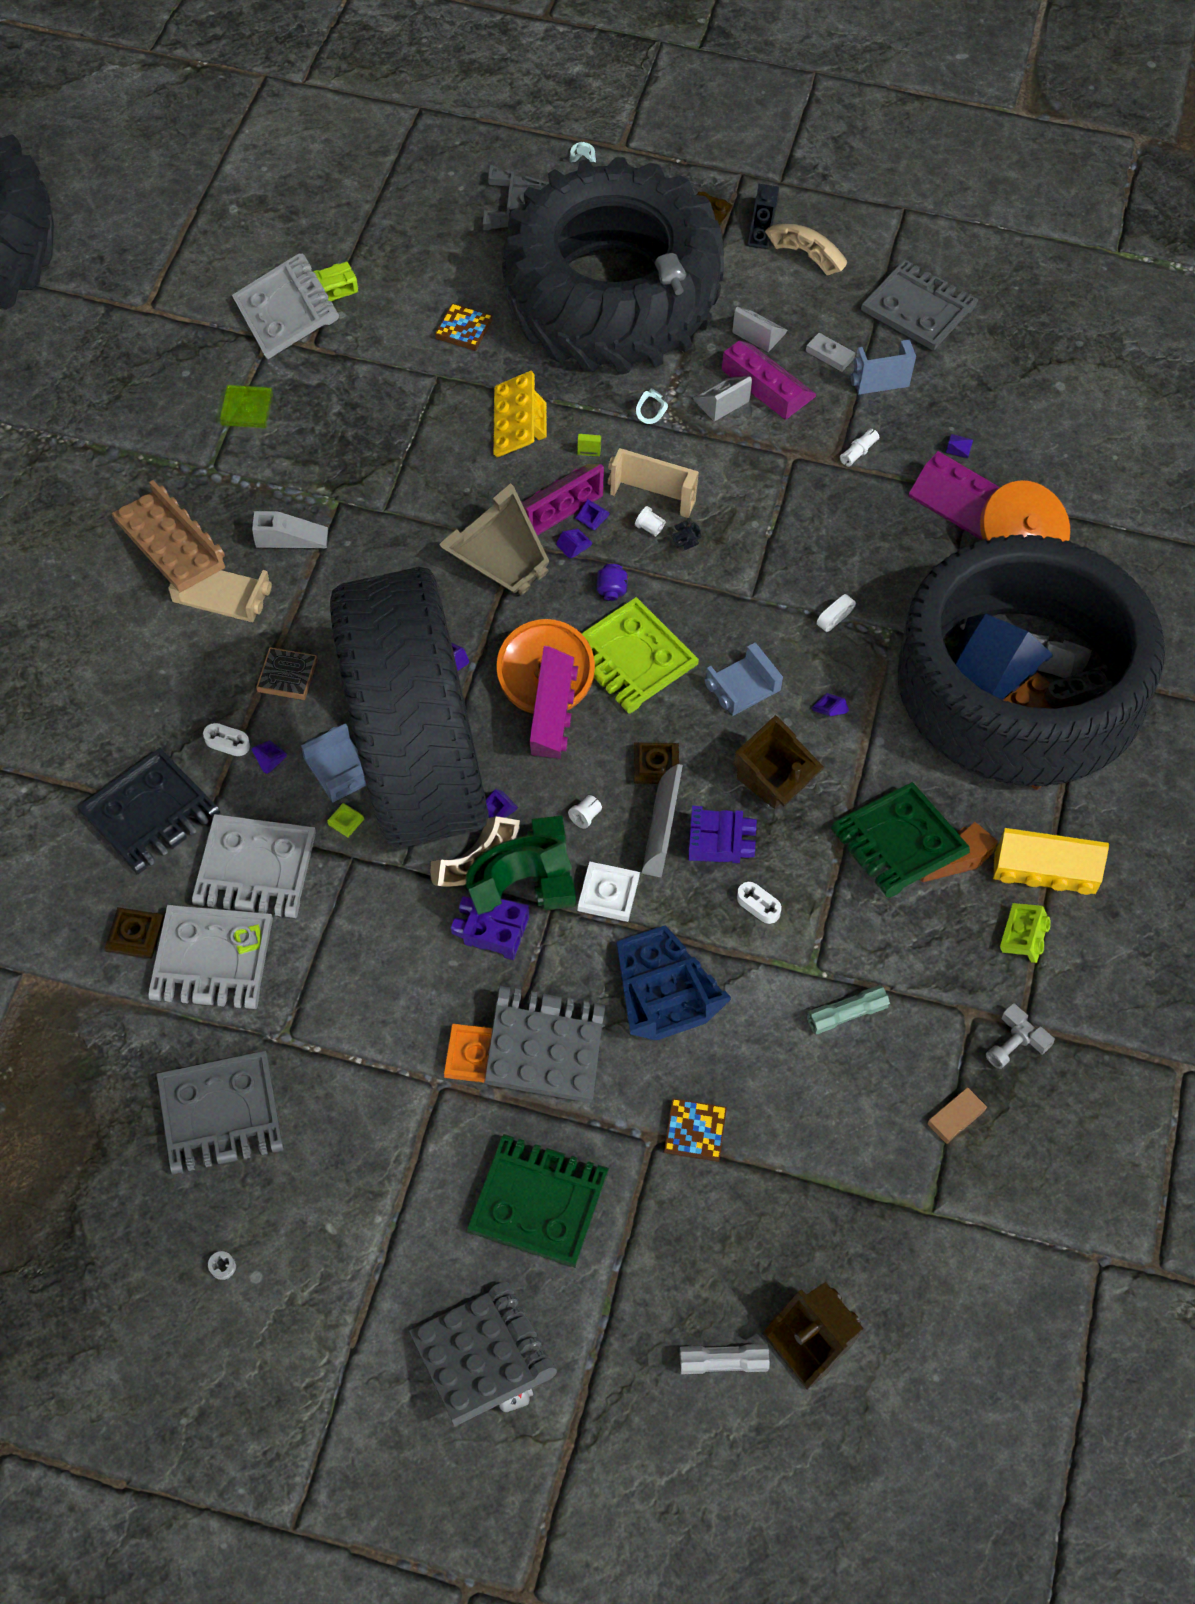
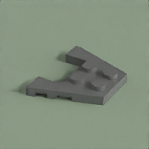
[483,165,549,230]

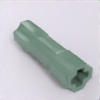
[807,985,890,1035]

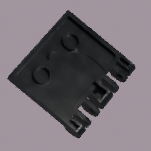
[78,748,221,875]

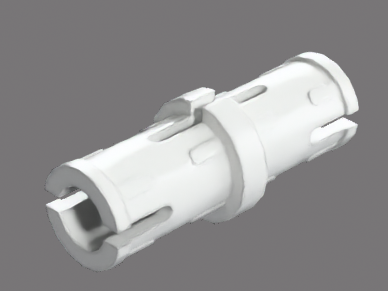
[840,428,879,467]

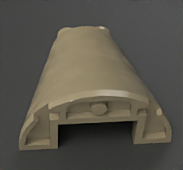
[439,483,549,595]

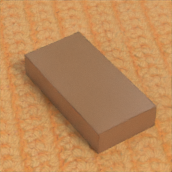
[928,1087,987,1144]

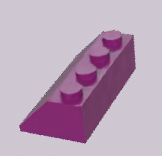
[722,341,816,420]
[908,451,1000,540]
[521,464,604,536]
[530,646,578,759]

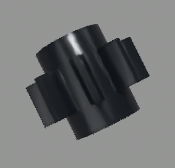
[672,519,701,550]

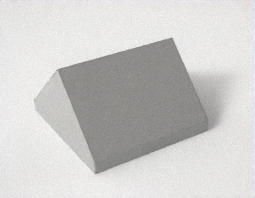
[732,307,787,352]
[693,376,752,421]

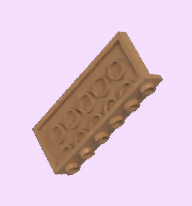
[112,480,225,593]

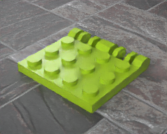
[581,597,699,713]

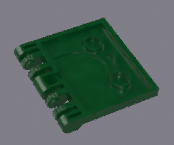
[831,782,970,898]
[468,1134,609,1268]

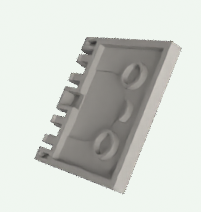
[232,254,339,359]
[192,814,316,918]
[149,905,273,1009]

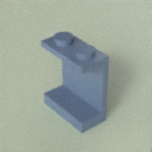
[850,340,916,395]
[705,643,783,716]
[301,723,366,803]

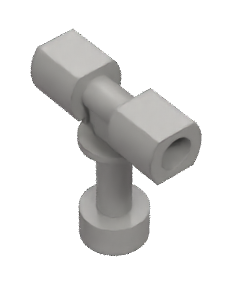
[986,1004,1055,1069]

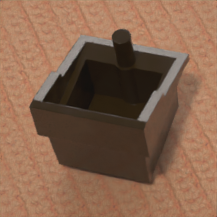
[733,715,824,809]
[762,1282,864,1390]

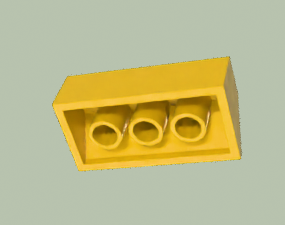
[993,828,1109,895]

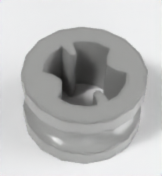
[208,1251,236,1280]

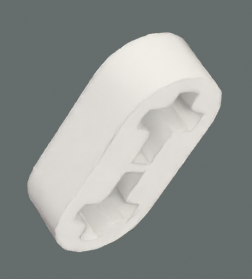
[817,594,856,632]
[203,723,250,756]
[737,882,781,924]

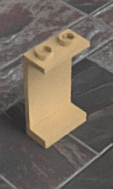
[608,448,699,518]
[169,570,272,622]

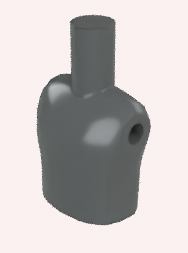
[655,253,686,295]

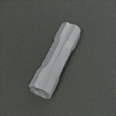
[679,1344,769,1374]

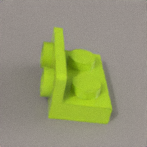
[1000,903,1051,963]

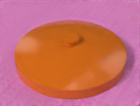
[980,481,1070,542]
[497,619,595,714]

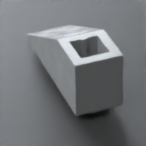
[252,511,328,548]

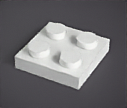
[578,861,640,922]

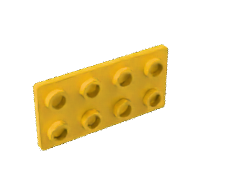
[494,371,547,457]

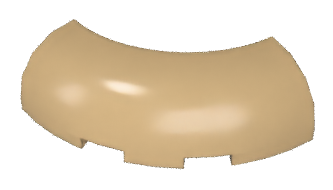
[765,224,847,275]
[430,817,520,887]

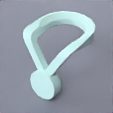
[570,142,596,162]
[636,389,668,424]

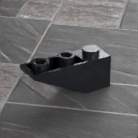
[747,183,779,249]

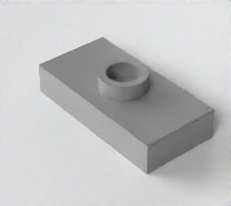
[806,333,855,372]

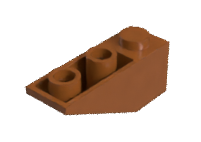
[920,822,998,882]

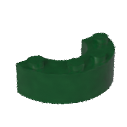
[527,816,576,911]
[465,835,572,915]

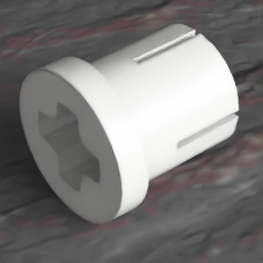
[635,506,666,536]
[568,795,602,829]

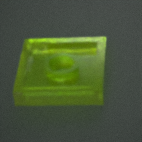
[220,385,273,428]

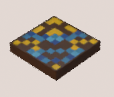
[435,303,493,351]
[664,1098,727,1162]

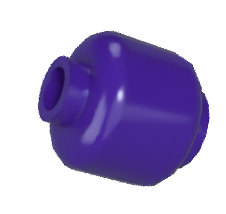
[596,564,628,601]

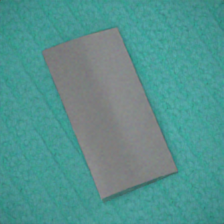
[641,764,683,877]

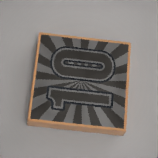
[257,647,318,700]

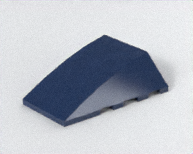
[953,613,1053,700]
[617,925,731,1041]

